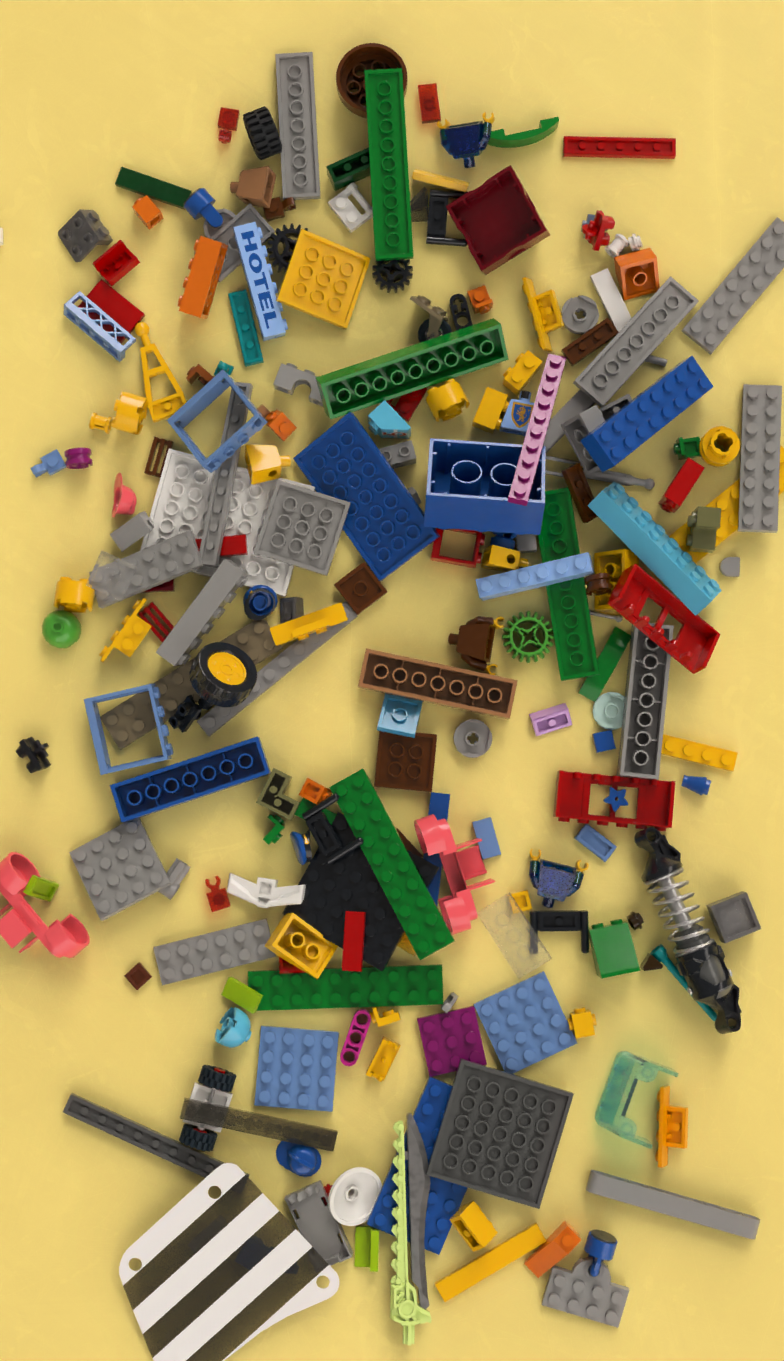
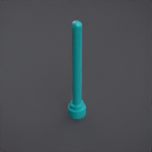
[650,944,717,1021]

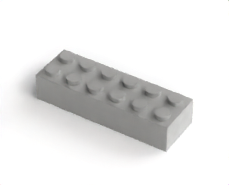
[156,559,248,666]

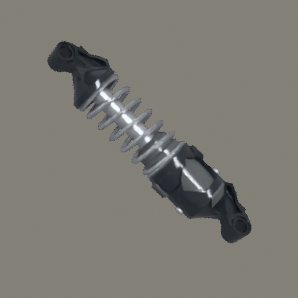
[634,827,742,1034]

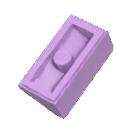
[529,703,572,736]

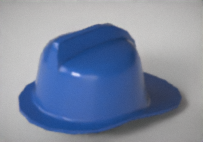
[276,1137,321,1177]

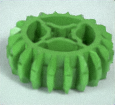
[502,611,554,663]

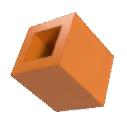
[132,195,163,230]

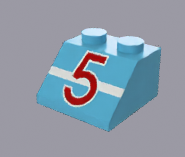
[368,400,411,439]

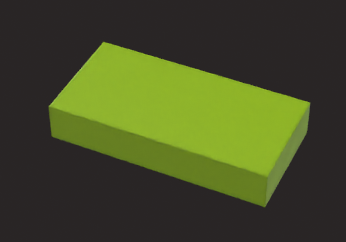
[23,875,59,902]
[221,977,263,1014]

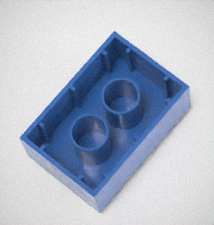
[424,438,546,535]

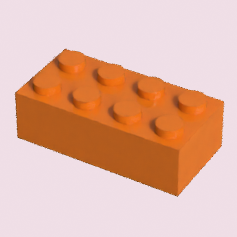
[178,236,228,319]

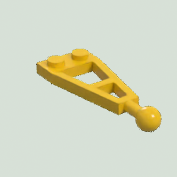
[134,322,186,423]

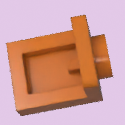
[265,410,297,441]

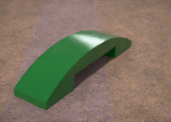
[484,117,559,148]
[578,627,631,702]

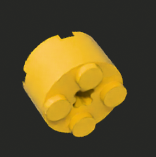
[426,379,470,422]
[111,392,148,435]
[54,577,95,613]

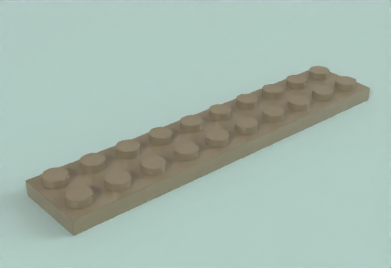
[100,619,283,750]

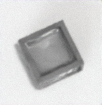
[706,891,761,943]

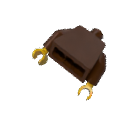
[448,616,504,675]

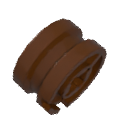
[584,573,613,596]

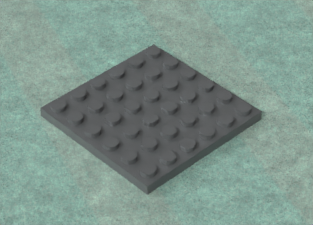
[426,1059,574,1209]

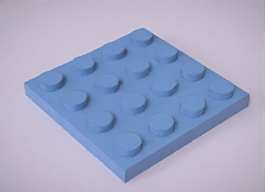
[474,971,577,1074]
[254,1025,339,1112]

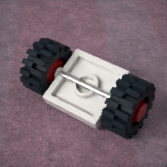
[179,1065,236,1152]

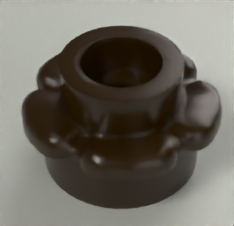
[627,912,644,930]

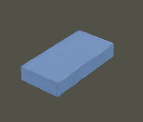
[472,817,501,860]
[574,824,617,862]

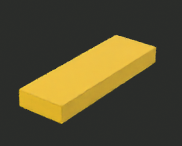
[412,169,470,192]

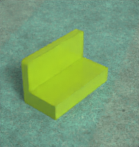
[355,1226,379,1272]

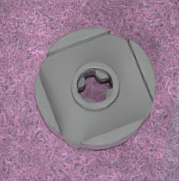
[561,295,599,335]
[454,719,492,758]

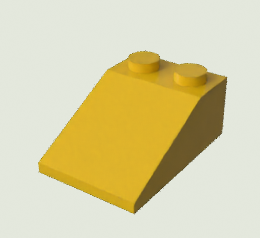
[265,913,338,979]

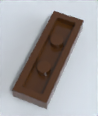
[561,318,619,366]
[561,463,598,523]

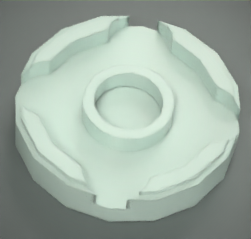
[592,692,625,730]

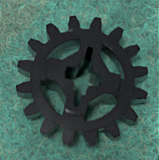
[372,259,413,293]

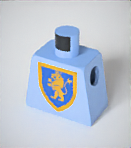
[500,391,534,436]

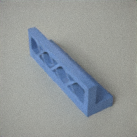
[64,291,136,362]

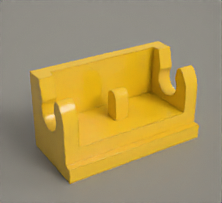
[366,1036,401,1082]

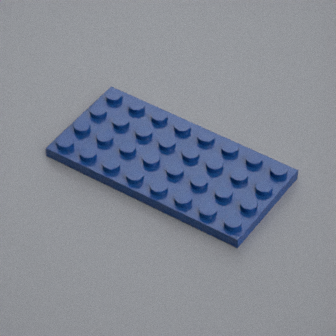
[293,412,440,581]
[367,1076,468,1255]

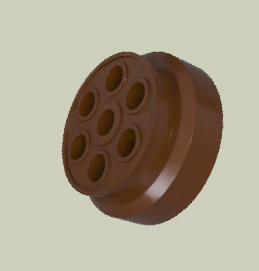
[336,43,407,119]

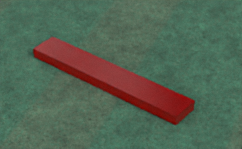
[563,136,676,159]

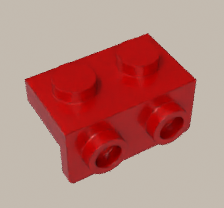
[93,240,140,286]

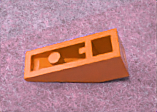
[524,1221,581,1278]

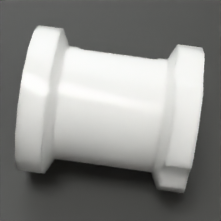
[605,234,629,258]

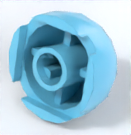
[215,1007,252,1048]

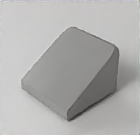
[516,534,537,553]

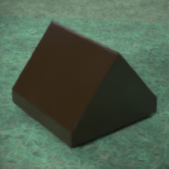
[640,953,663,971]

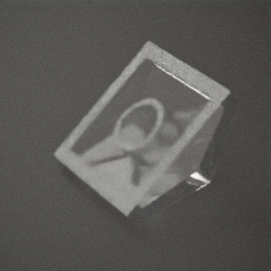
[86,551,137,602]

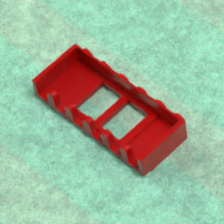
[607,564,721,674]
[553,770,676,831]

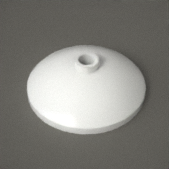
[328,1167,382,1226]

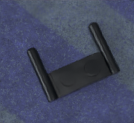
[426,189,467,247]
[302,793,364,864]
[530,910,589,954]

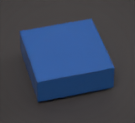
[592,730,616,753]

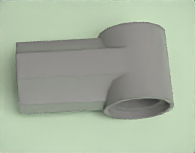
[158,858,191,900]

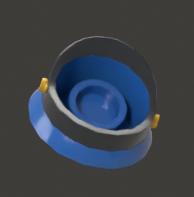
[243,585,278,620]
[290,829,312,865]

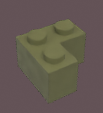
[686,506,721,553]
[256,768,300,820]

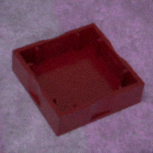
[446,165,550,275]

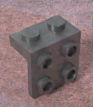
[58,209,113,262]

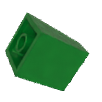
[589,919,640,979]

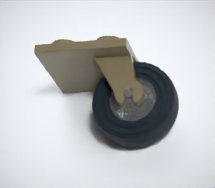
[410,295,452,343]

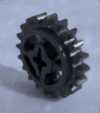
[267,223,308,275]

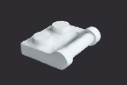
[328,182,373,233]

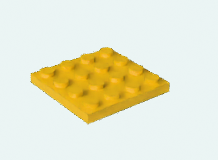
[276,229,371,329]

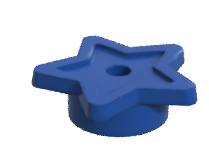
[603,787,628,812]

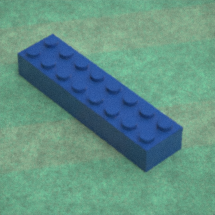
[580,356,713,472]
[110,736,271,823]

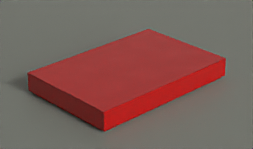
[78,279,145,344]

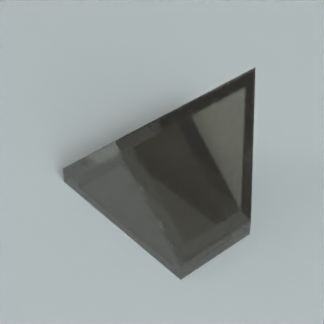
[410,186,428,222]

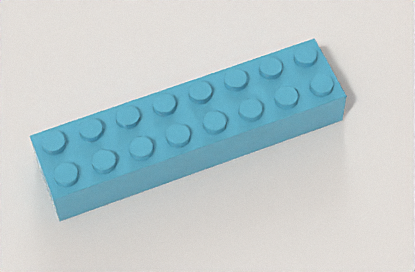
[587,481,721,616]

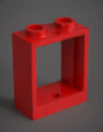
[658,457,705,513]
[431,528,486,568]

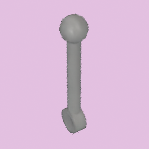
[589,609,623,622]

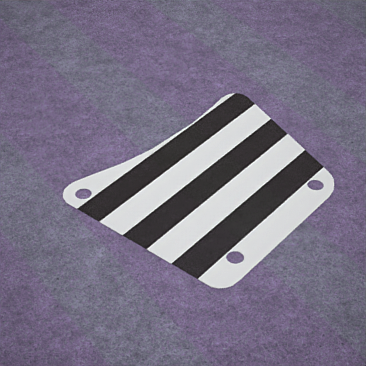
[119,1163,339,1361]

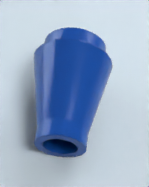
[681,775,711,796]

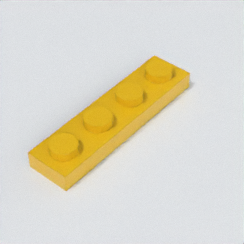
[661,734,738,772]

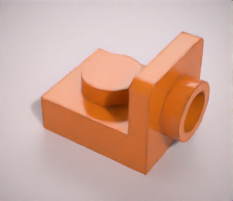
[467,285,493,314]
[299,778,332,804]

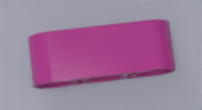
[340,1009,371,1066]

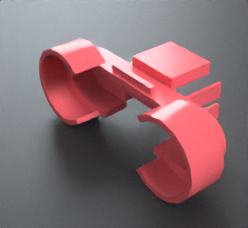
[414,814,495,935]
[0,852,90,958]

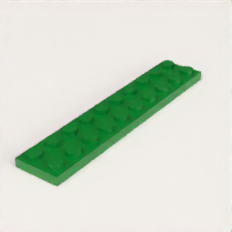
[364,68,413,261]
[538,487,600,681]
[329,769,455,960]
[248,964,443,1011]

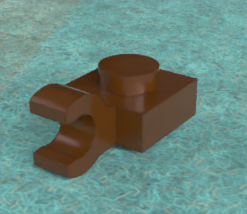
[263,197,296,221]

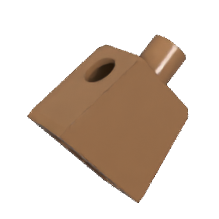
[230,166,276,208]

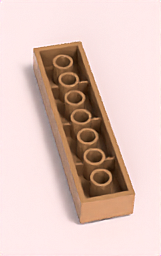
[358,648,518,720]

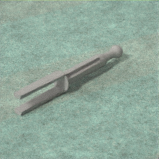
[545,455,655,490]

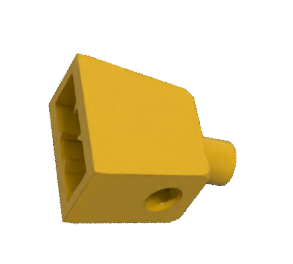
[244,444,291,484]
[481,545,528,572]

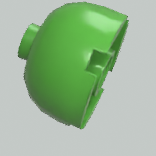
[42,610,81,649]

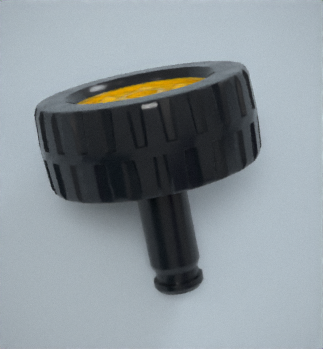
[189,642,257,710]

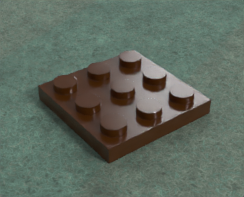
[374,731,437,792]

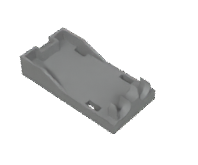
[284,1180,353,1273]

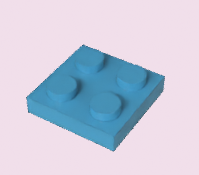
[377,694,423,738]

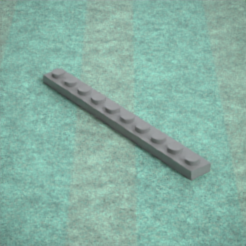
[199,382,253,568]
[197,601,358,737]

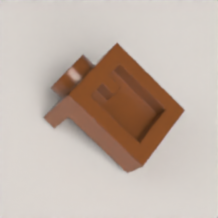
[186,364,214,386]

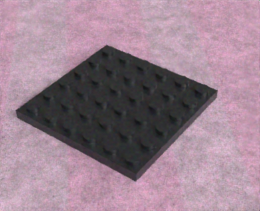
[282,812,439,971]

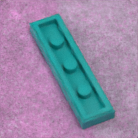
[228,289,264,367]

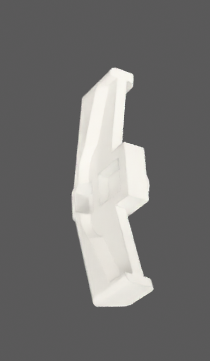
[227,873,306,908]

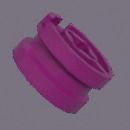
[64,448,93,469]

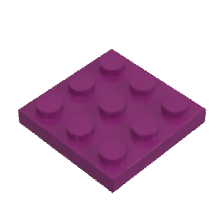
[417,1006,487,1077]

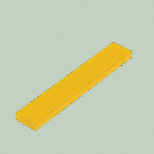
[435,1223,547,1302]

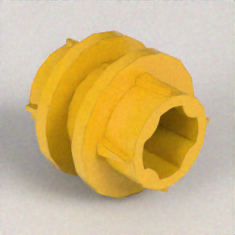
[699,426,740,467]

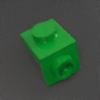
[674,437,701,460]
[263,814,285,845]

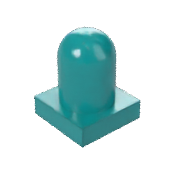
[214,361,234,380]

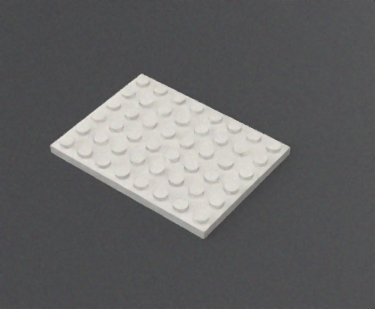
[140,448,315,597]

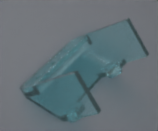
[595,1051,679,1149]

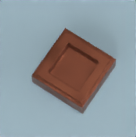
[124,962,152,990]

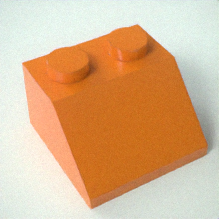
[614,248,660,300]

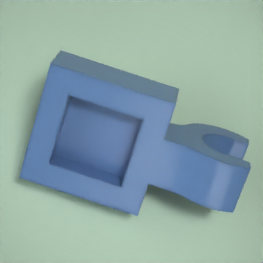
[31,449,66,477]

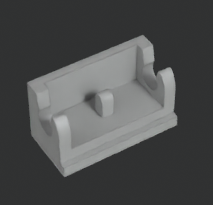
[110,511,154,552]

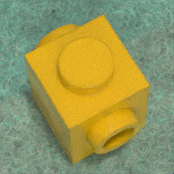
[567,1007,597,1038]

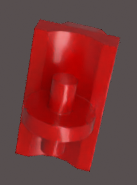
[581,210,615,251]

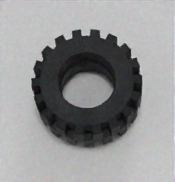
[243,106,282,160]

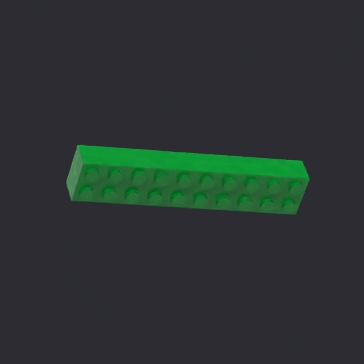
[316,318,509,419]

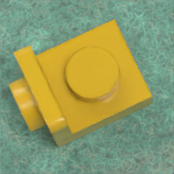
[370,1006,401,1027]

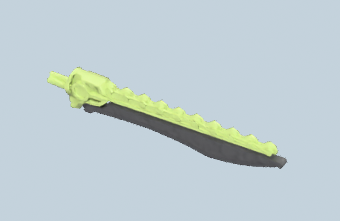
[390,1113,432,1345]

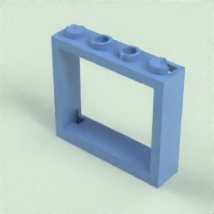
[167,369,267,473]
[84,684,173,775]

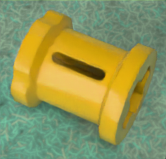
[89,412,113,434]

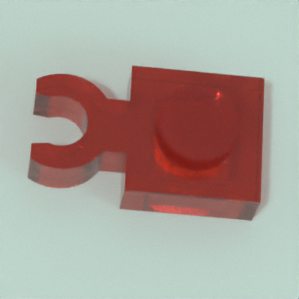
[205,876,231,912]

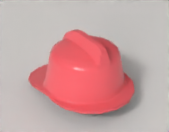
[112,473,137,518]

